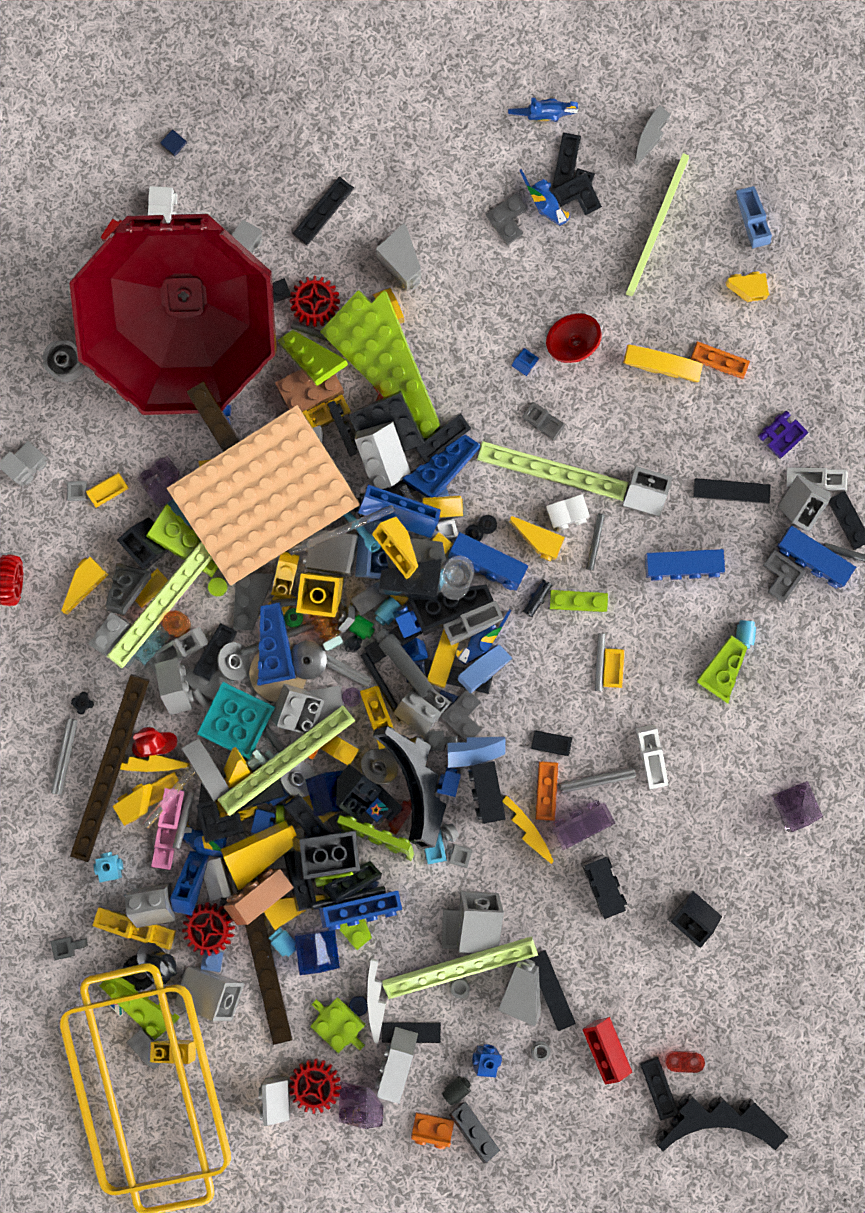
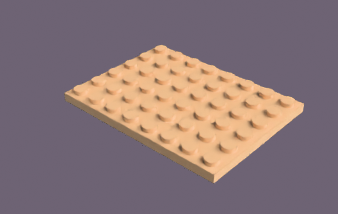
[167,405,360,586]

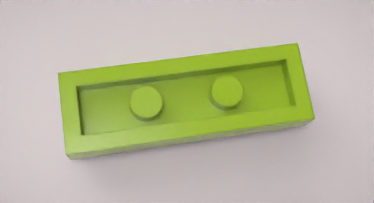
[550,590,608,613]

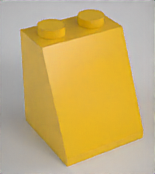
[296,572,344,617]

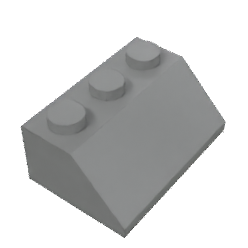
[355,421,411,489]

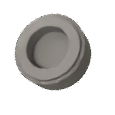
[450,978,470,999]

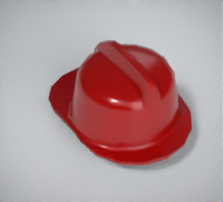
[132,727,178,757]

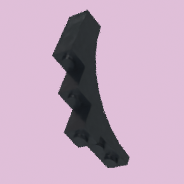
[373,726,447,849]
[655,1094,789,1151]

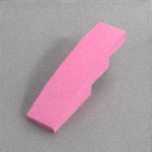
[151,788,184,870]

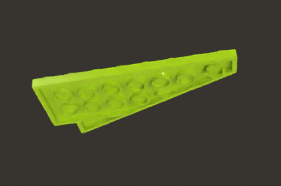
[320,290,441,439]

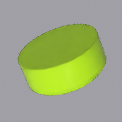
[208,577,228,597]
[276,804,285,824]

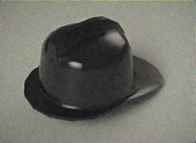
[137,942,177,985]

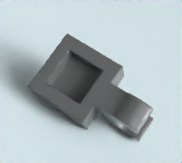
[337,599,355,633]
[424,731,458,751]
[50,936,88,961]

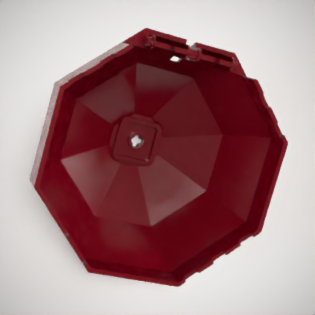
[69,214,277,415]

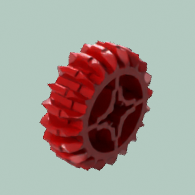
[289,275,340,327]
[0,554,24,607]
[182,902,235,956]
[288,1058,342,1114]

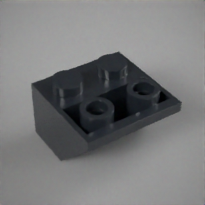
[117,517,169,570]
[336,764,382,820]
[667,890,722,948]

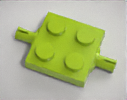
[310,997,366,1054]

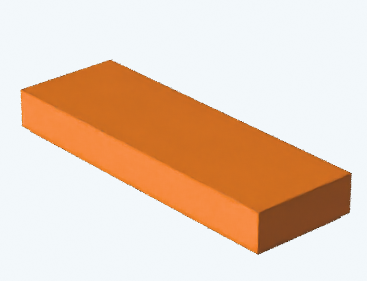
[690,341,750,379]
[535,761,558,821]

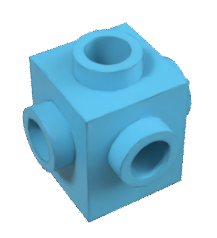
[93,852,123,883]

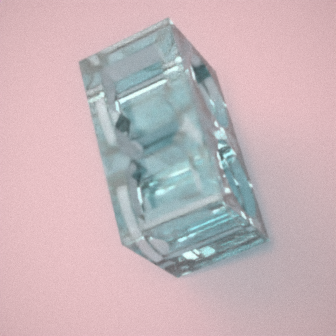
[133,623,170,665]

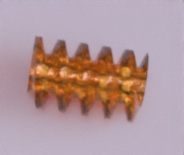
[162,610,191,637]
[308,614,342,644]

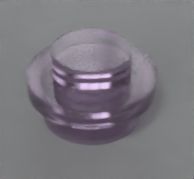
[342,687,362,707]

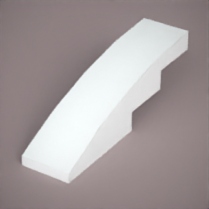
[367,958,386,1043]

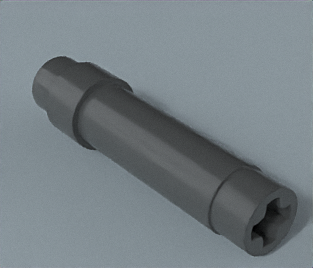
[374,628,434,697]

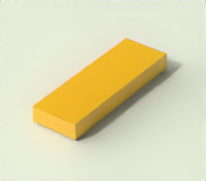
[427,629,459,688]

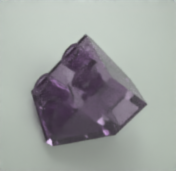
[137,456,180,508]
[772,781,823,832]
[339,1082,383,1129]

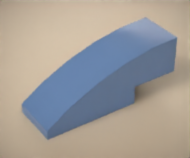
[736,186,772,249]
[458,644,512,694]
[448,737,505,768]

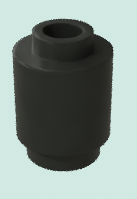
[442,1076,472,1105]

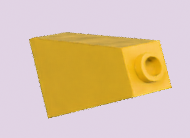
[221,820,297,890]

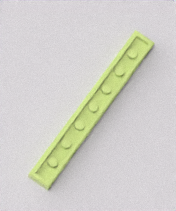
[626,153,689,297]
[477,441,628,501]
[107,541,212,669]
[217,705,355,816]
[382,936,538,999]

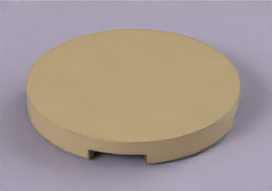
[249,647,307,702]

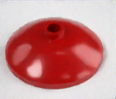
[546,313,602,363]

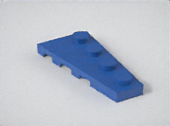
[403,434,480,498]
[257,602,296,686]

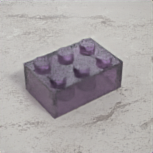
[550,800,616,851]

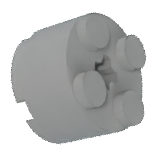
[43,340,85,383]

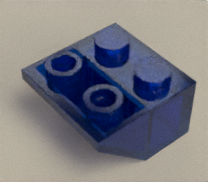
[305,770,344,817]
[295,929,340,976]

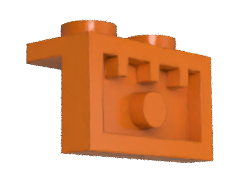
[411,1112,454,1149]

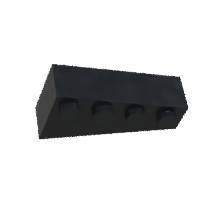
[408,584,494,636]

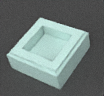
[323,635,343,651]

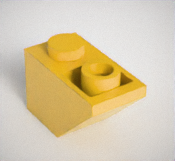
[725,271,769,302]
[271,552,300,599]
[112,783,152,826]
[150,1040,196,1064]

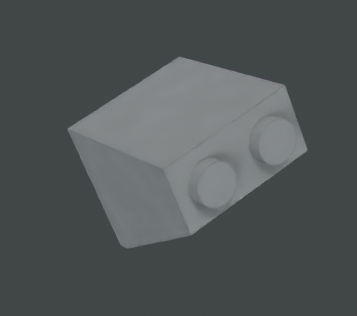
[376,223,421,291]
[303,530,358,577]
[89,612,151,669]
[125,883,175,928]
[457,891,504,954]
[499,959,541,1026]
[174,967,245,1021]

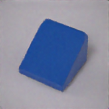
[511,348,540,376]
[402,638,428,662]

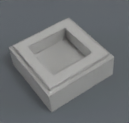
[67,481,87,501]
[449,844,473,868]

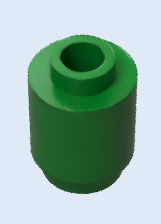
[349,615,376,640]

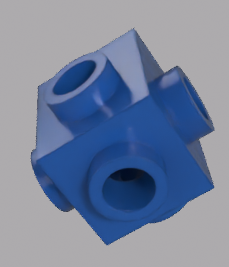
[472,1044,502,1078]

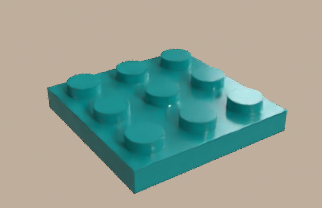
[197,682,275,759]

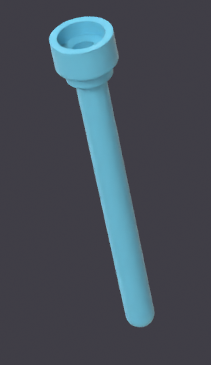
[343,511,381,552]

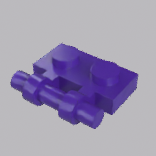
[758,410,809,459]

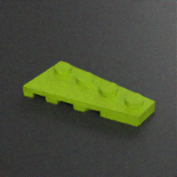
[277,330,348,386]
[146,504,218,577]
[337,815,414,861]
[99,977,180,1040]

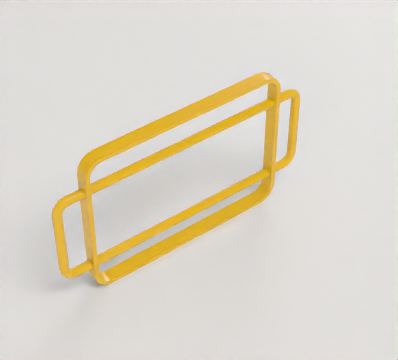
[60,963,231,1213]

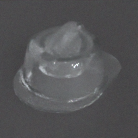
[439,556,474,600]

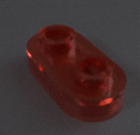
[388,799,412,835]
[665,1051,705,1073]

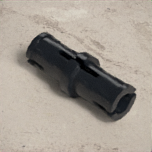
[522,579,553,618]

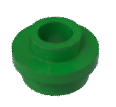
[284,608,303,627]

